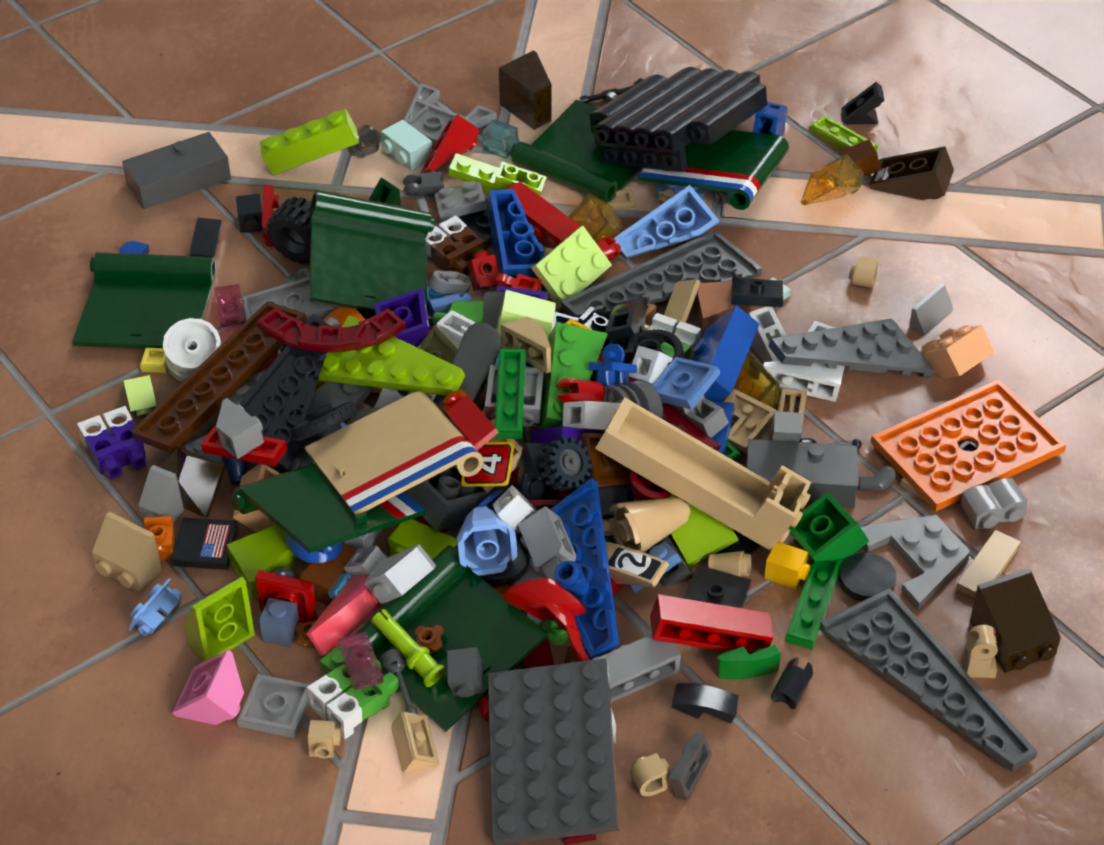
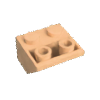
[920,324,994,379]

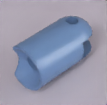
[428,292,472,318]

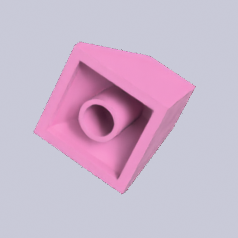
[172,650,244,725]

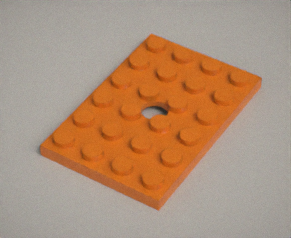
[870,379,1066,512]

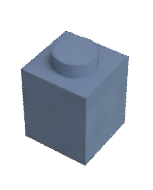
[259,598,299,647]

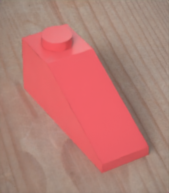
[306,575,383,655]

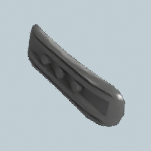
[433,323,501,432]

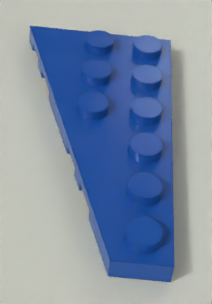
[550,478,619,659]

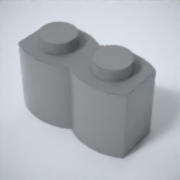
[960,478,1028,529]

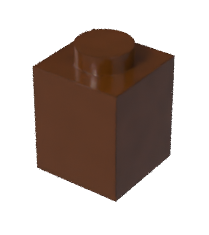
[842,139,882,180]

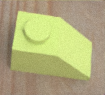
[123,375,157,416]

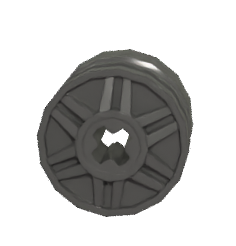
[602,380,663,419]

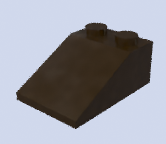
[869,146,954,200]

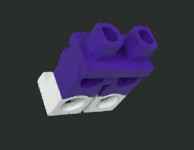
[77,406,146,479]

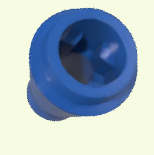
[554,561,589,596]

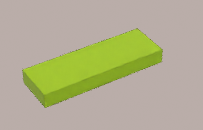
[809,115,878,152]

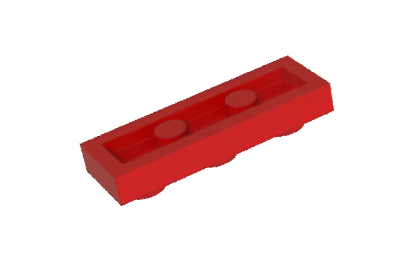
[201,427,288,467]

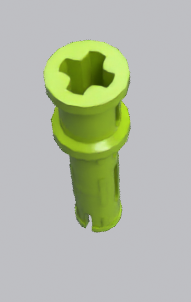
[371,609,446,687]

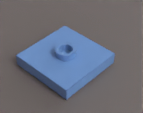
[652,357,721,410]

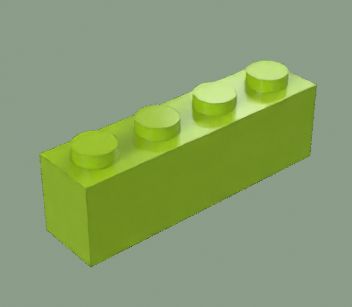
[260,108,359,176]
[388,519,496,588]

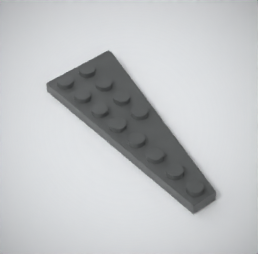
[820,588,1038,772]

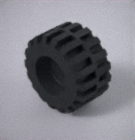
[266,197,311,264]

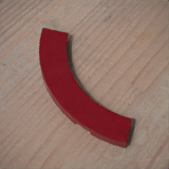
[256,307,406,353]

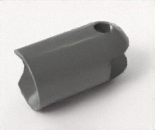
[403,171,444,196]

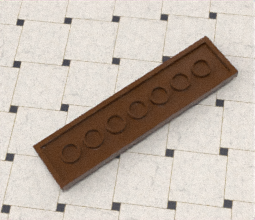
[131,301,308,454]

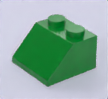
[789,491,869,562]

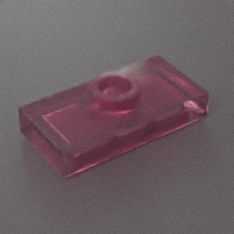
[214,284,246,327]
[338,632,383,690]

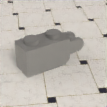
[518,506,577,589]

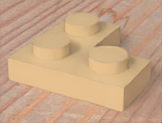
[723,389,777,454]

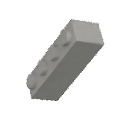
[592,634,681,702]

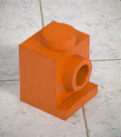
[144,516,176,561]

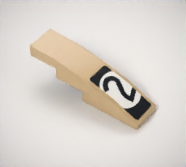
[606,542,669,587]

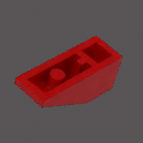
[420,114,480,173]
[441,388,499,450]

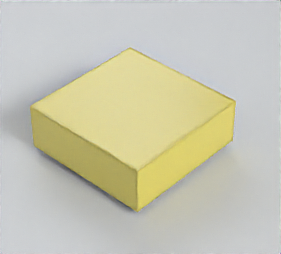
[140,348,168,373]

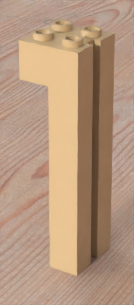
[595,397,811,551]

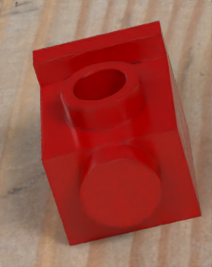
[466,251,500,291]

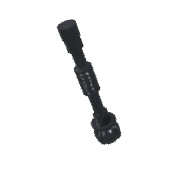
[579,78,645,104]

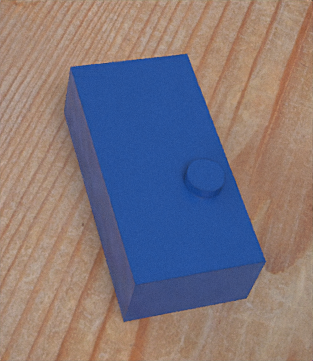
[692,305,759,402]

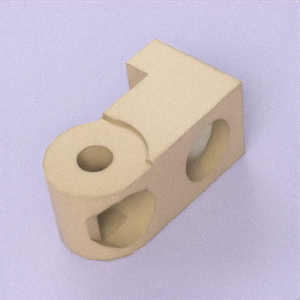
[963,625,998,678]

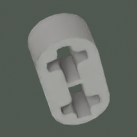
[428,271,472,294]

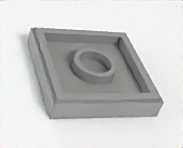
[237,674,311,738]

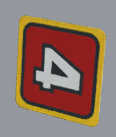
[461,442,515,487]

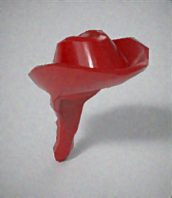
[503,578,590,662]

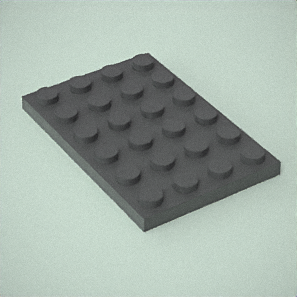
[488,658,619,845]

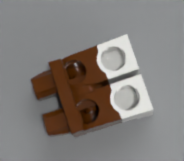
[425,216,489,276]

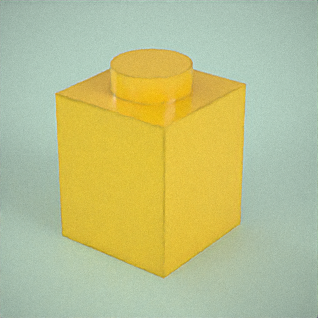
[764,542,811,590]

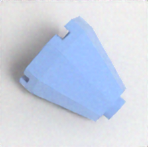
[457,507,517,576]

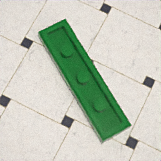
[495,349,526,439]
[785,559,843,650]

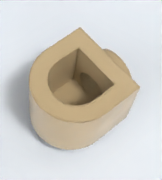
[849,256,879,289]
[308,720,342,759]
[630,753,670,796]

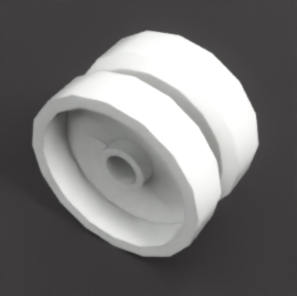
[163,318,221,382]

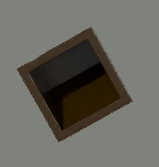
[499,50,552,130]
[970,568,1061,673]

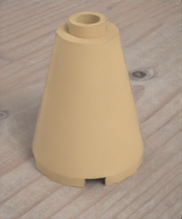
[609,497,690,552]

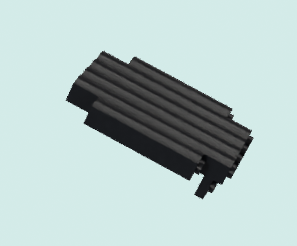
[589,67,768,172]

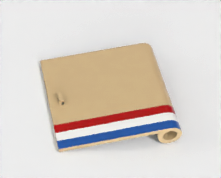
[304,391,484,516]

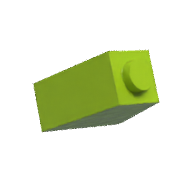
[227,524,300,600]

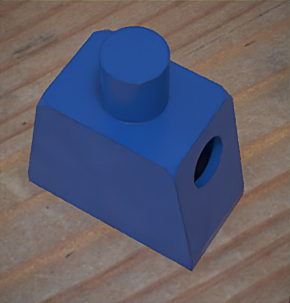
[753,102,788,137]

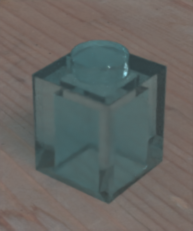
[482,119,520,159]

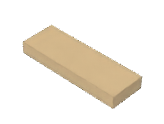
[956,530,1021,598]

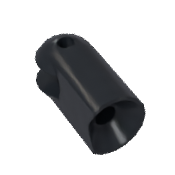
[771,657,813,709]

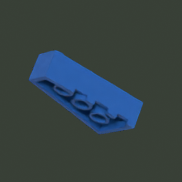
[487,189,545,285]

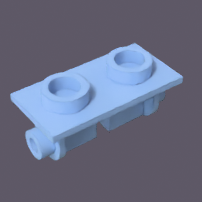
[129,578,182,636]

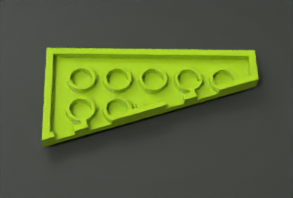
[319,316,465,396]

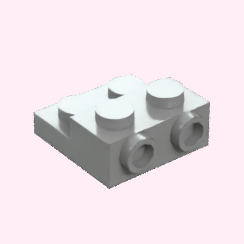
[485,365,544,427]

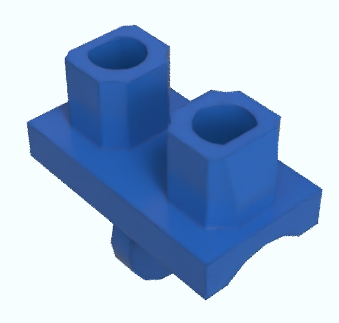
[589,343,637,386]

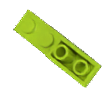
[448,154,547,195]

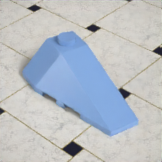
[614,185,719,259]

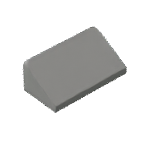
[909,283,953,335]

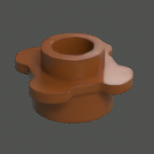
[295,620,317,648]
[415,625,444,654]

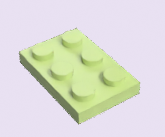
[531,226,612,304]

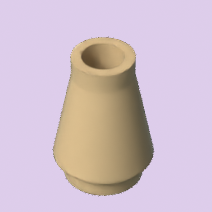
[708,551,751,577]

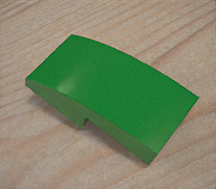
[716,645,781,679]

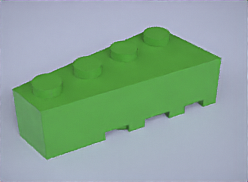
[538,322,608,429]

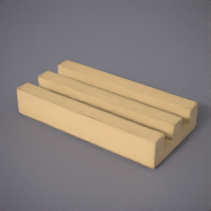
[778,388,807,425]

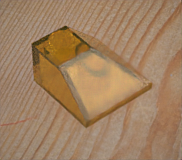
[801,154,864,206]

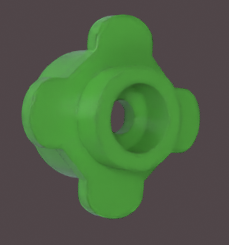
[542,620,569,645]

